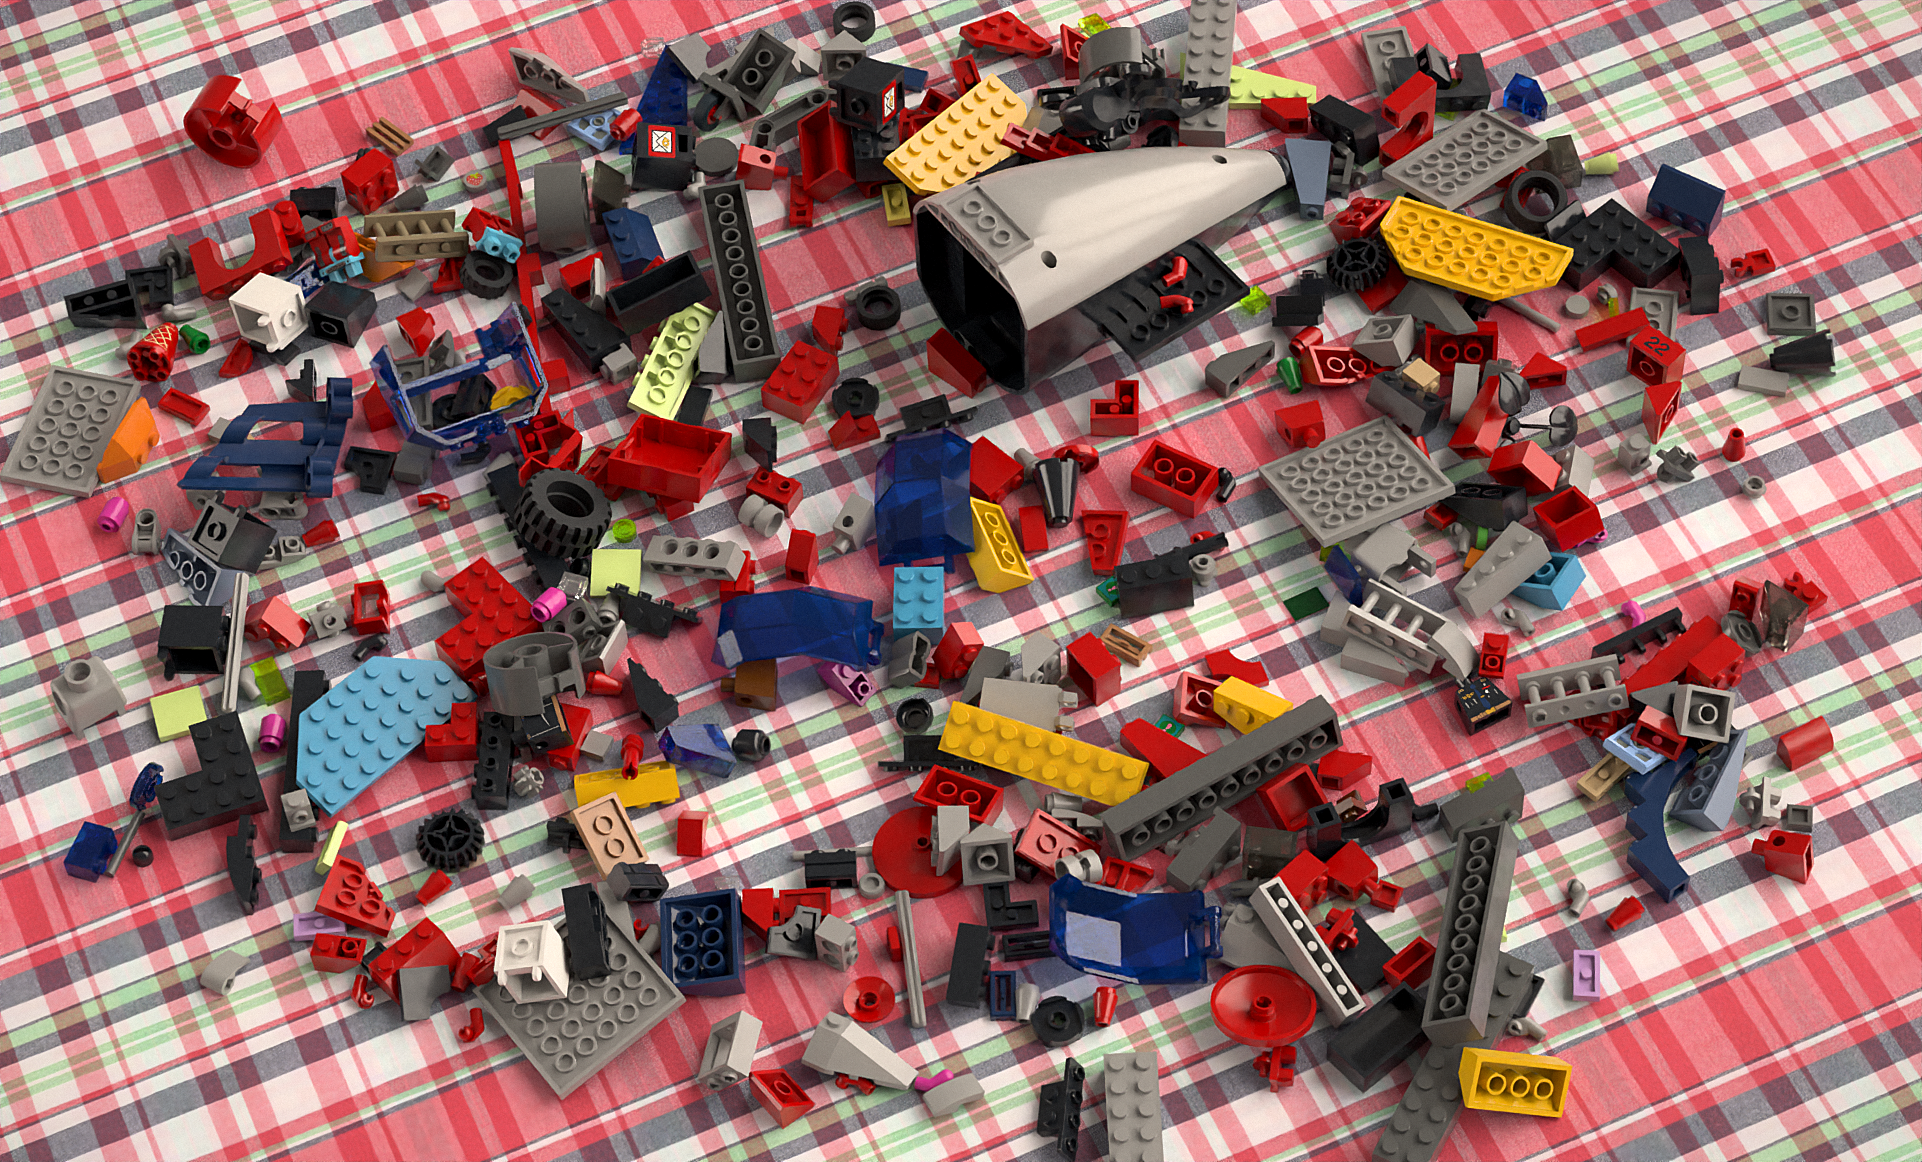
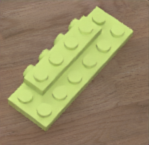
[627,303,717,420]

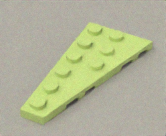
[1179,52,1316,109]

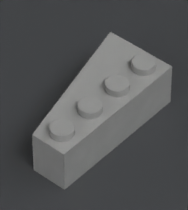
[1453,520,1552,619]

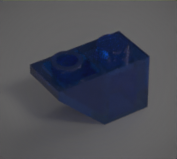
[1503,73,1548,122]

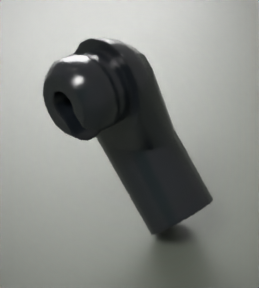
[1412,799,1439,820]

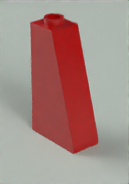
[1447,375,1509,460]
[1120,717,1208,782]

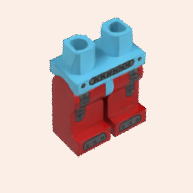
[461,207,523,263]
[301,215,365,283]

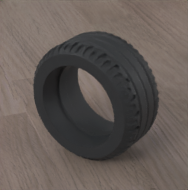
[1504,170,1568,234]

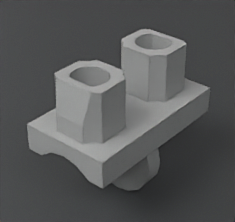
[1739,776,1782,829]

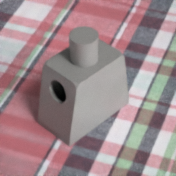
[831,493,879,555]

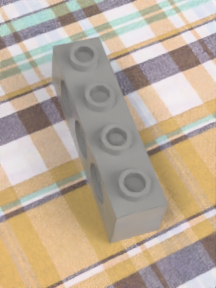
[643,535,746,581]

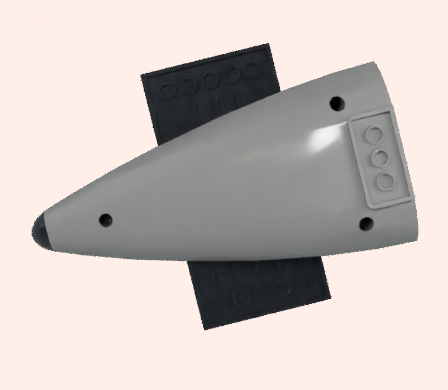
[913,126,1291,396]

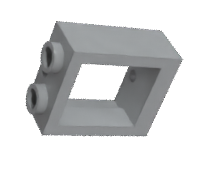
[697,1010,763,1091]

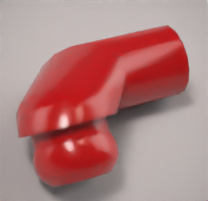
[1161,257,1188,288]
[458,1007,485,1043]
[835,1073,876,1096]

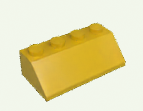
[949,496,1034,593]
[574,758,680,810]
[1458,1047,1573,1118]

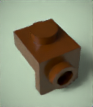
[1334,790,1368,823]

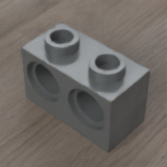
[542,597,604,645]

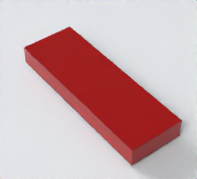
[1574,307,1650,353]

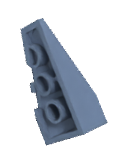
[160,528,244,606]
[1669,729,1748,832]

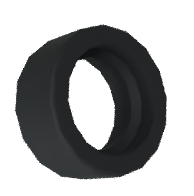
[833,1,876,43]
[856,285,901,331]

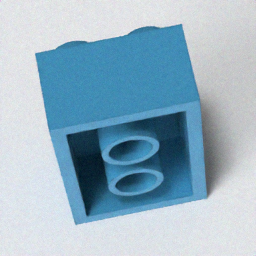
[893,567,945,645]

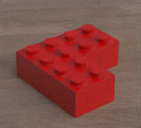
[434,556,545,684]

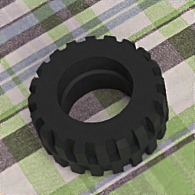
[514,468,612,559]

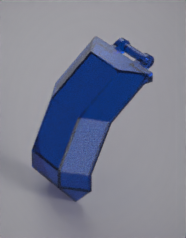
[874,428,976,575]
[711,586,885,673]
[1049,873,1223,985]

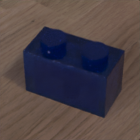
[63,821,118,883]

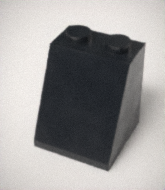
[304,281,378,348]

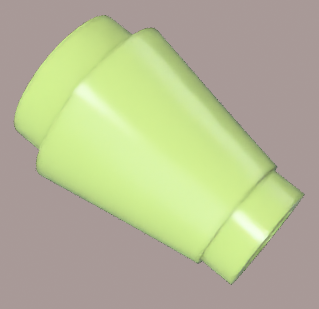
[1584,152,1619,175]

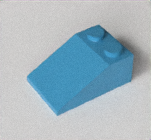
[1511,552,1586,611]

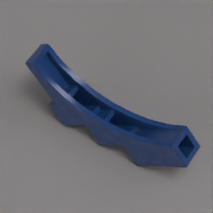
[1624,747,1697,904]

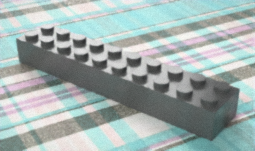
[698,179,781,383]
[1100,694,1344,862]
[1421,820,1519,1048]
[1372,950,1535,1162]

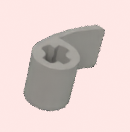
[200,950,250,996]

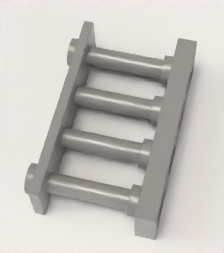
[1341,578,1458,674]
[1516,654,1629,728]

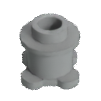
[1191,554,1218,587]

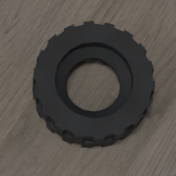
[459,249,513,300]

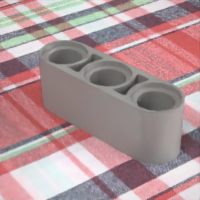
[1450,363,1480,424]

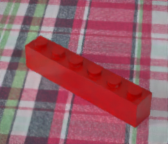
[1617,615,1723,730]

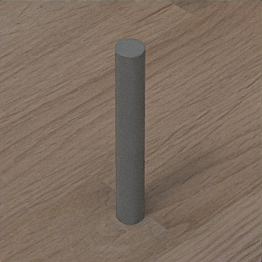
[104,810,145,878]

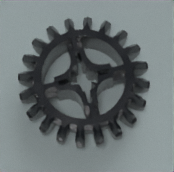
[1326,236,1389,293]
[416,807,485,874]

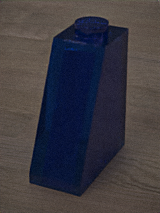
[658,723,737,778]

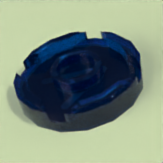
[129,762,164,811]

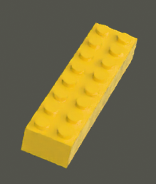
[938,701,1149,807]

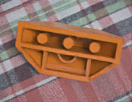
[354,232,416,283]
[96,397,160,484]

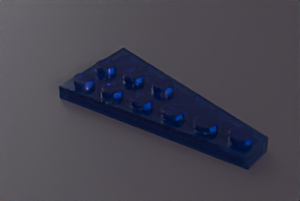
[619,45,688,155]

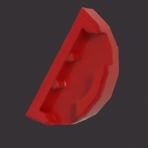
[218,338,254,378]

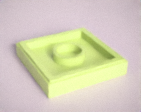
[590,549,642,599]
[150,685,207,742]

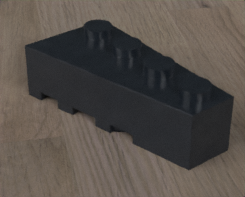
[541,287,633,375]

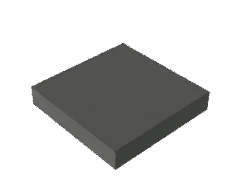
[1765,293,1816,336]

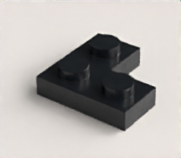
[125,265,174,309]
[983,881,1039,932]

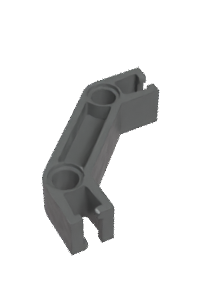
[749,89,837,152]

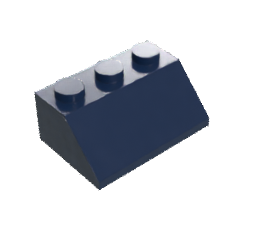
[1646,163,1726,239]
[602,207,666,281]

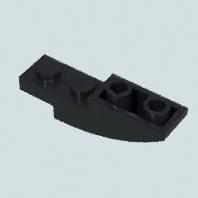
[226,815,262,915]

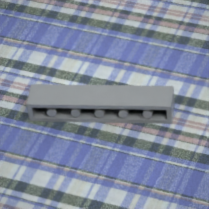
[1249,876,1366,1029]

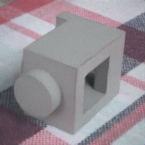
[599,343,639,385]
[1617,432,1652,476]
[281,788,316,832]

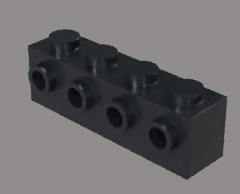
[471,712,515,810]

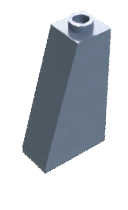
[1284,138,1331,220]

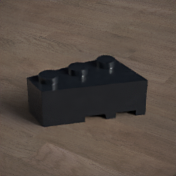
[1309,94,1380,167]
[1365,371,1446,438]
[561,883,611,981]
[946,922,996,1009]

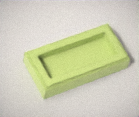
[315,820,348,875]

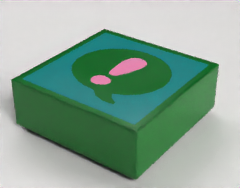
[1096,576,1118,608]
[1154,714,1185,738]

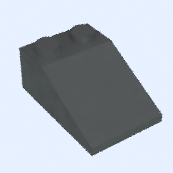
[722,27,796,114]

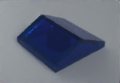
[1324,544,1363,608]

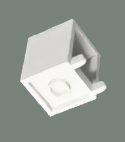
[229,273,309,352]
[494,920,572,1004]

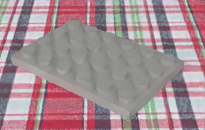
[1382,109,1548,211]
[0,365,141,498]

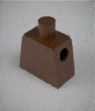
[721,658,778,711]

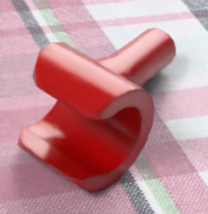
[634,918,649,941]

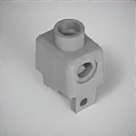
[1344,522,1437,597]
[50,656,127,741]

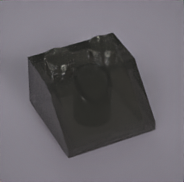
[1525,134,1583,195]
[591,160,631,225]
[1759,580,1809,653]

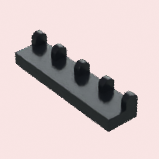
[1591,607,1686,665]

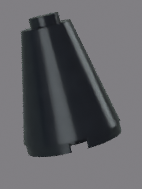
[1769,329,1836,377]
[1032,458,1080,528]

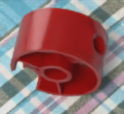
[183,75,282,169]

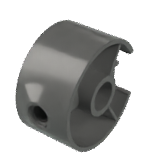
[1078,27,1166,111]
[534,161,590,254]
[483,632,586,716]

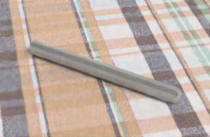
[221,573,249,713]
[895,890,926,1028]

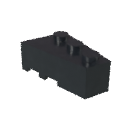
[1678,236,1724,316]
[63,278,148,329]

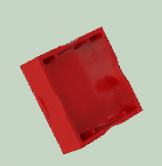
[607,414,732,503]

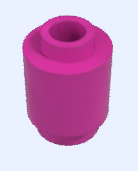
[97,497,129,533]
[531,587,567,622]
[258,714,286,753]

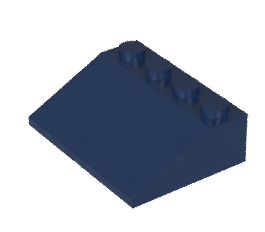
[660,888,746,997]

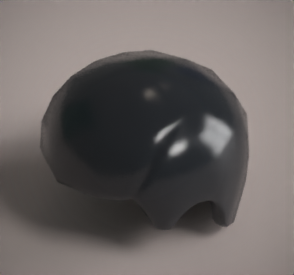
[896,698,934,734]

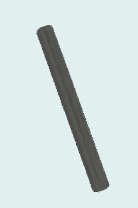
[497,92,628,140]

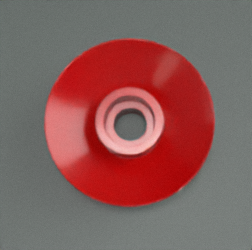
[843,976,896,1023]

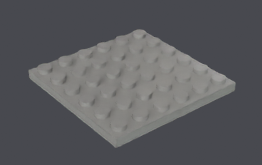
[1258,415,1456,548]
[472,905,687,1100]

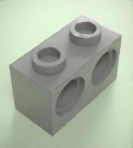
[815,913,859,973]

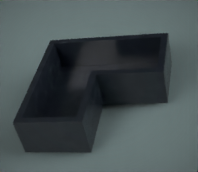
[1553,198,1681,292]
[153,710,269,841]

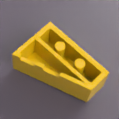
[1214,676,1293,735]

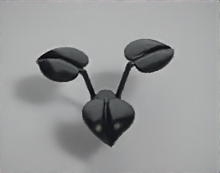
[1495,372,1578,483]

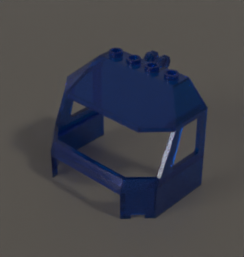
[369,301,549,452]

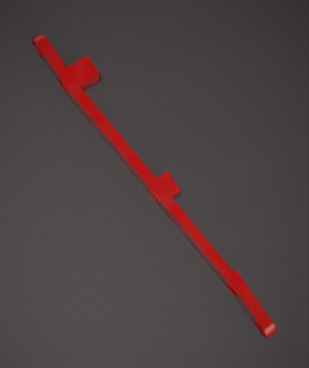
[498,139,571,414]

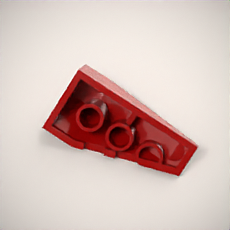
[1298,345,1399,386]

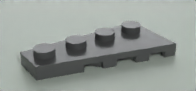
[382,356,433,434]

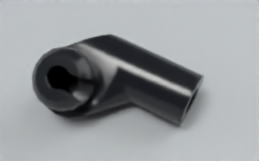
[460,438,492,466]
[1216,467,1236,503]
[352,633,388,662]

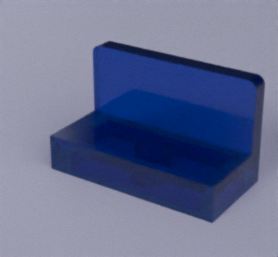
[284,260,330,299]

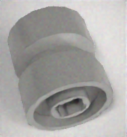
[738,494,784,538]
[1055,849,1103,891]

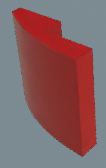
[1356,257,1408,315]
[576,445,627,502]
[779,887,832,926]

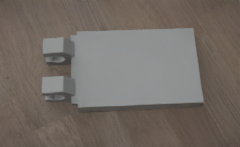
[979,677,1078,732]

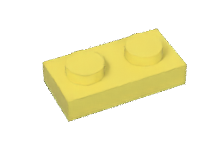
[882,183,911,227]

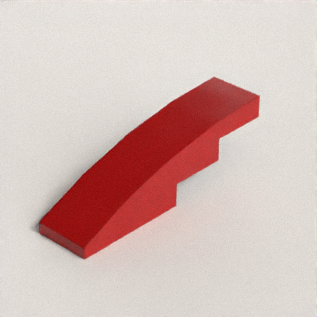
[1000,122,1096,161]

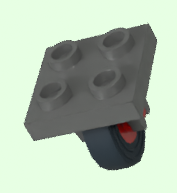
[693,72,748,132]

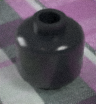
[731,729,771,762]

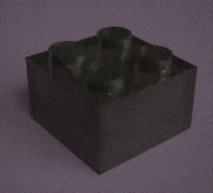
[1242,826,1298,881]

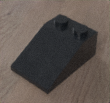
[1438,482,1528,532]

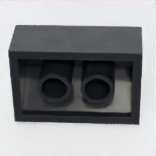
[1112,553,1194,619]

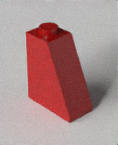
[926,327,987,399]
[547,702,593,772]

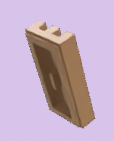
[366,116,414,157]
[1099,623,1153,667]

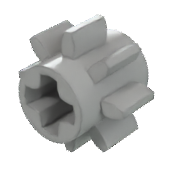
[513,765,544,799]

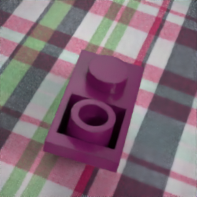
[817,653,877,707]

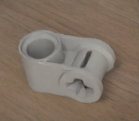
[258,491,308,521]
[132,508,162,555]

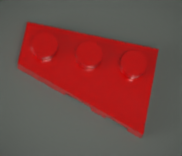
[1081,510,1130,576]

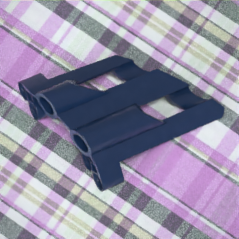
[177,377,353,498]

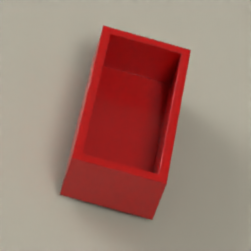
[797,99,856,203]

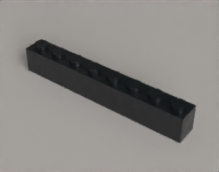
[485,463,586,610]
[279,670,332,853]

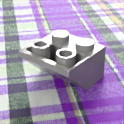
[1532,445,1595,502]
[1021,630,1061,685]
[930,806,970,876]

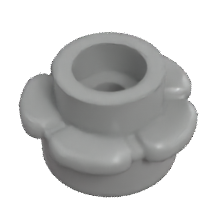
[1597,283,1618,306]
[1742,476,1767,499]

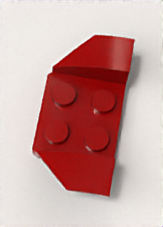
[519,408,583,487]

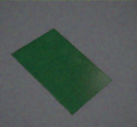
[1282,586,1330,621]

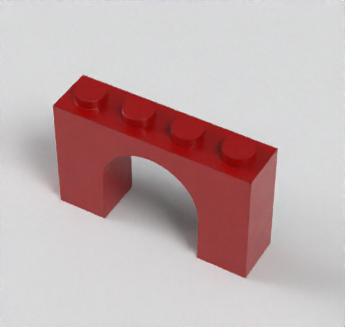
[1379,71,1437,168]
[188,208,293,301]

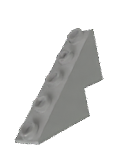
[1320,590,1409,687]

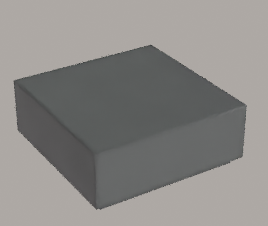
[1785,804,1813,833]

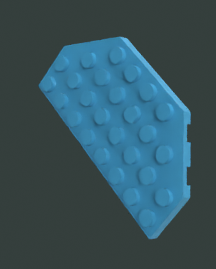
[296,656,478,818]

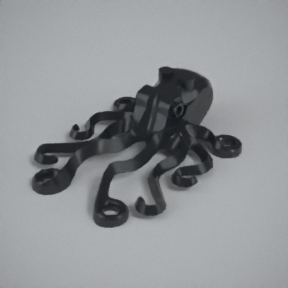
[1039,64,1231,148]

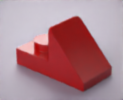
[949,54,981,97]
[828,411,881,452]

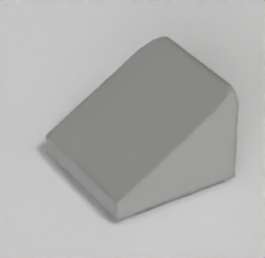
[398,267,431,302]

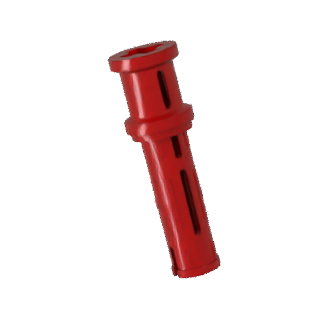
[621,734,644,780]

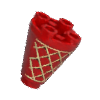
[127,322,179,382]

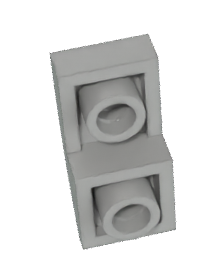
[258,536,306,570]
[1052,809,1103,841]
[922,1073,985,1117]

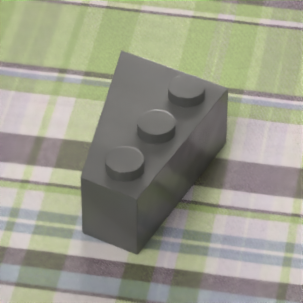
[1439,767,1525,844]
[1166,806,1241,900]

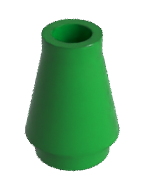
[179,324,211,354]
[1276,357,1303,394]

